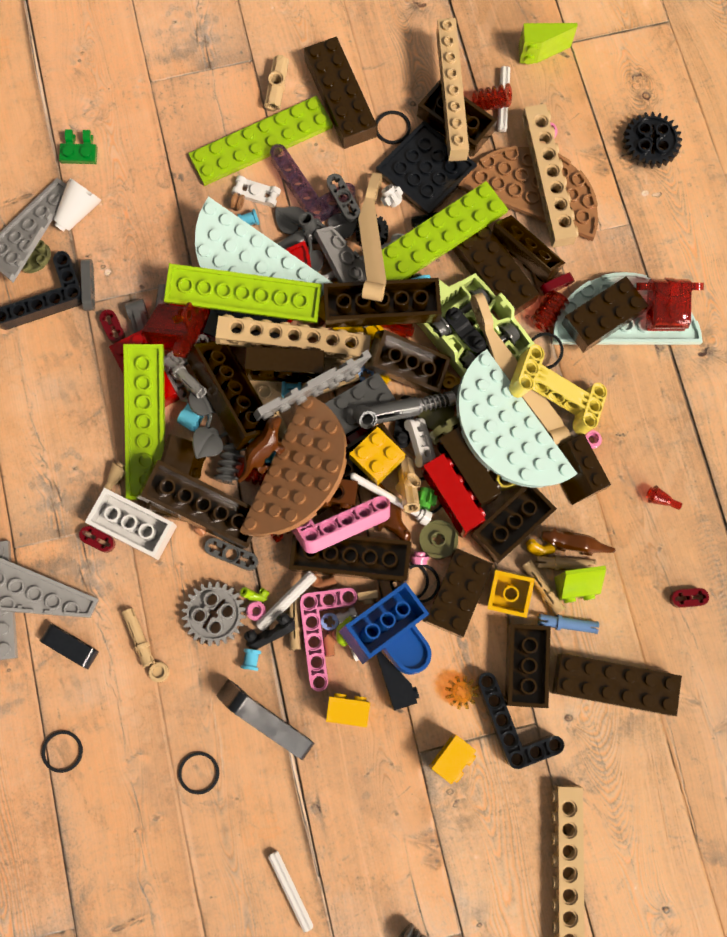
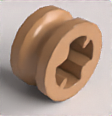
[230,192,245,211]

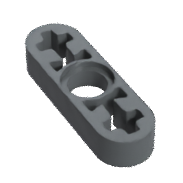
[327,174,360,223]
[81,259,95,311]
[204,538,259,571]

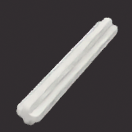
[497,66,510,133]
[256,571,317,631]
[268,851,313,932]

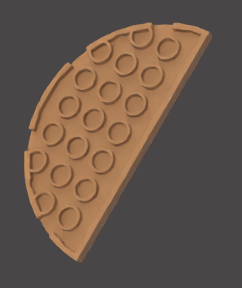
[458,146,599,241]
[240,396,347,537]

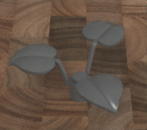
[275,206,358,272]
[188,391,228,459]

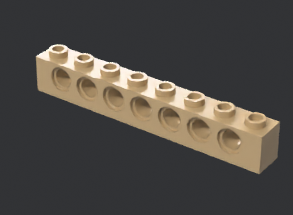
[436,18,469,161]
[522,104,579,248]
[215,314,371,361]
[551,785,585,937]

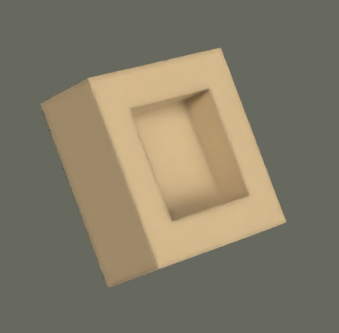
[358,590,378,605]

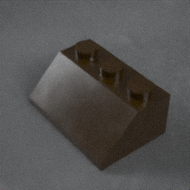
[558,434,611,505]

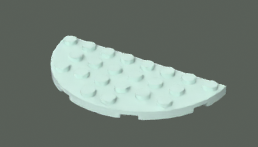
[195,196,333,297]
[552,272,703,345]
[456,349,577,488]

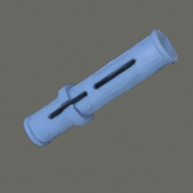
[538,613,599,634]

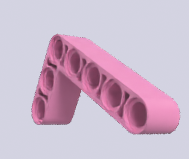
[292,496,390,553]
[300,588,357,692]

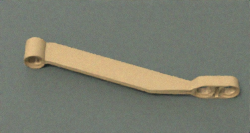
[358,172,386,302]
[470,293,571,446]

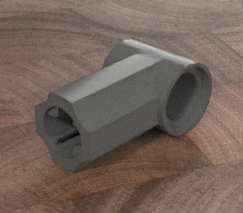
[125,298,152,336]

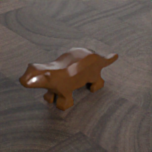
[237,415,286,483]
[371,483,411,541]
[541,528,616,556]

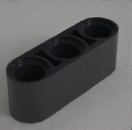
[39,623,99,669]

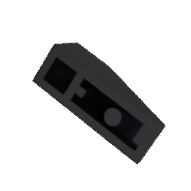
[376,651,420,711]

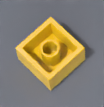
[349,427,406,486]
[487,569,535,618]
[326,693,370,728]
[429,734,476,785]

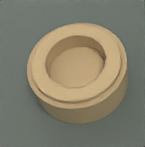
[148,662,169,682]

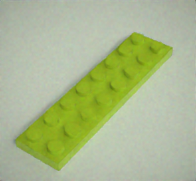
[188,96,333,186]
[382,181,508,280]
[164,263,322,323]
[123,344,165,500]

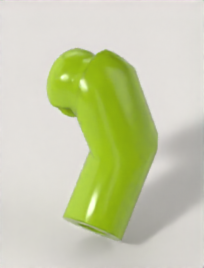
[240,587,270,602]
[336,616,353,646]

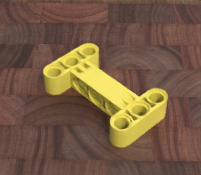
[509,344,607,435]

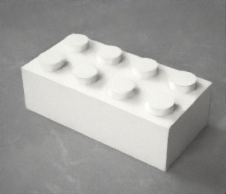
[85,488,177,560]

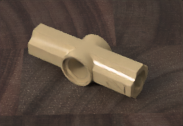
[265,55,289,111]
[395,457,421,514]

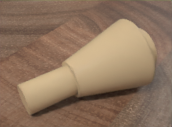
[101,461,125,492]

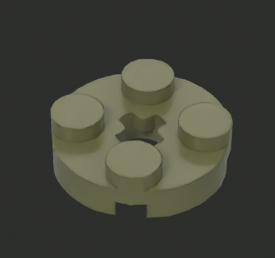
[429,416,462,446]
[419,520,458,559]

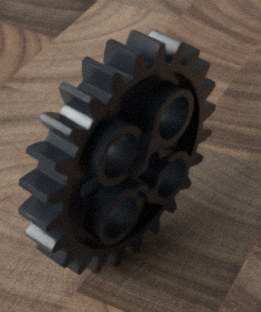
[622,112,682,169]

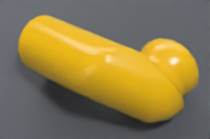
[526,539,555,556]

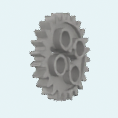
[182,582,246,646]

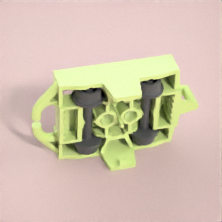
[416,273,535,379]

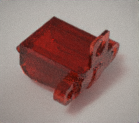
[636,278,704,331]
[141,302,209,358]

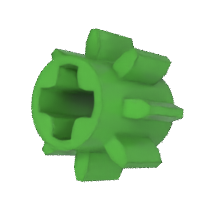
[418,487,438,510]

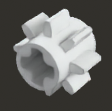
[380,184,403,208]

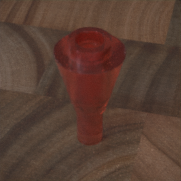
[380,324,415,339]
[646,485,682,510]

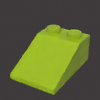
[518,23,578,64]
[554,566,606,603]

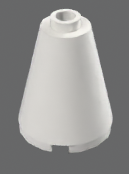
[53,178,101,231]

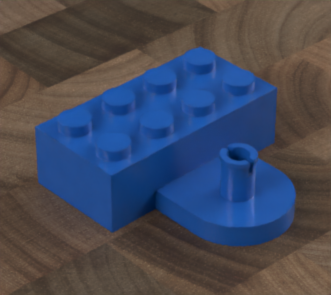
[339,582,431,675]

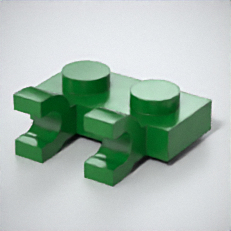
[59,129,98,164]

